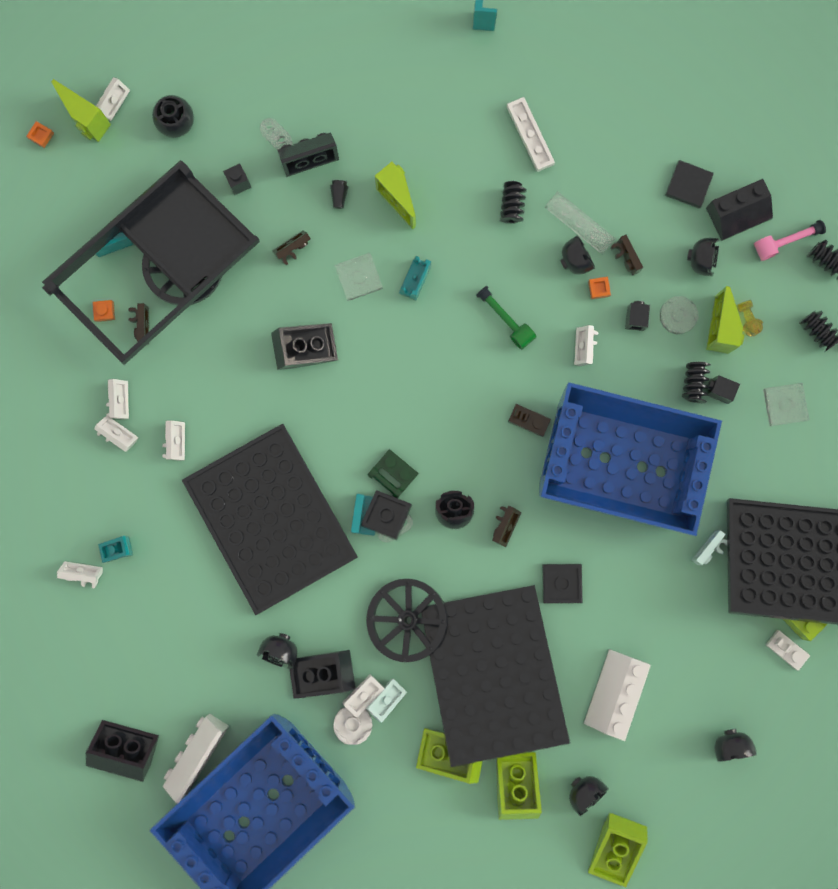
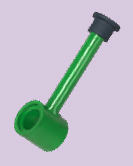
[476,286,537,350]

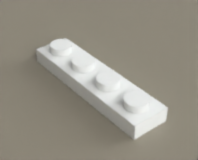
[507,97,555,172]

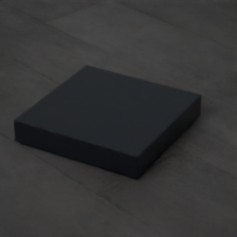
[665,160,714,209]
[361,490,412,540]
[542,564,583,603]

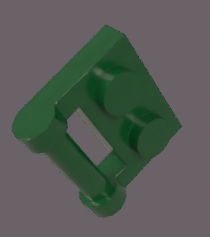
[367,449,419,498]

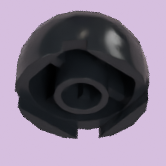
[560,235,595,274]
[687,238,719,277]
[436,491,474,529]
[257,633,298,669]
[715,729,757,762]
[569,776,609,816]

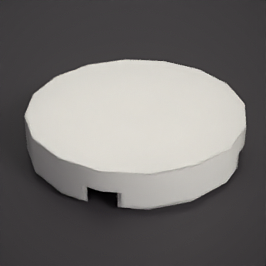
[333,707,373,745]

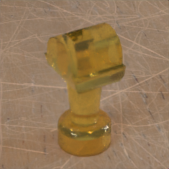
[736,300,763,337]

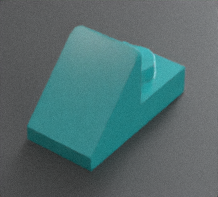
[98,536,133,563]

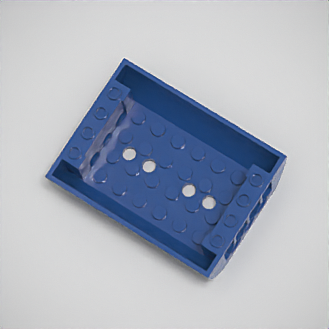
[539,382,722,536]
[149,714,355,889]

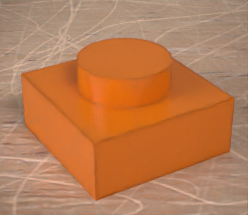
[26,121,54,148]
[588,277,611,299]
[93,300,115,322]

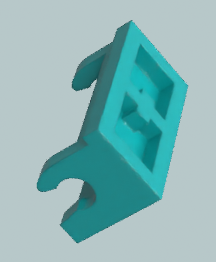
[399,256,431,300]

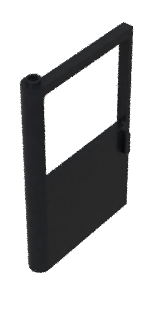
[42,160,260,365]

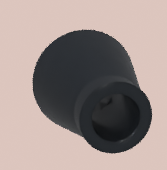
[330,180,349,209]

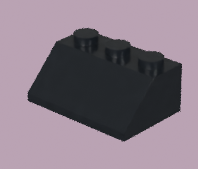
[278,132,339,177]
[706,179,773,241]
[86,720,159,782]

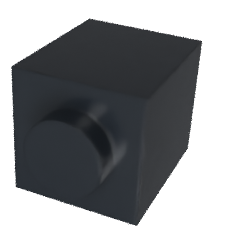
[223,163,252,195]
[625,301,650,331]
[706,375,740,404]

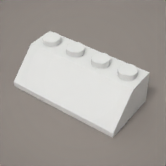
[584,649,651,741]
[163,714,229,804]

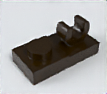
[273,230,311,265]
[610,234,643,275]
[128,303,149,345]
[508,404,551,437]
[492,506,522,547]

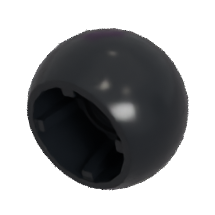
[152,95,194,138]

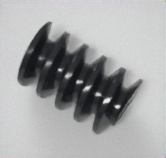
[500,181,527,224]
[806,240,838,280]
[799,310,838,352]
[682,362,711,403]

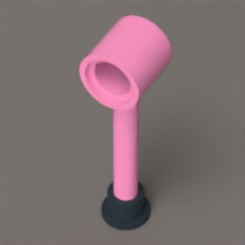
[754,220,826,261]

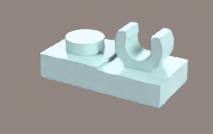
[692,530,727,565]
[366,679,407,723]

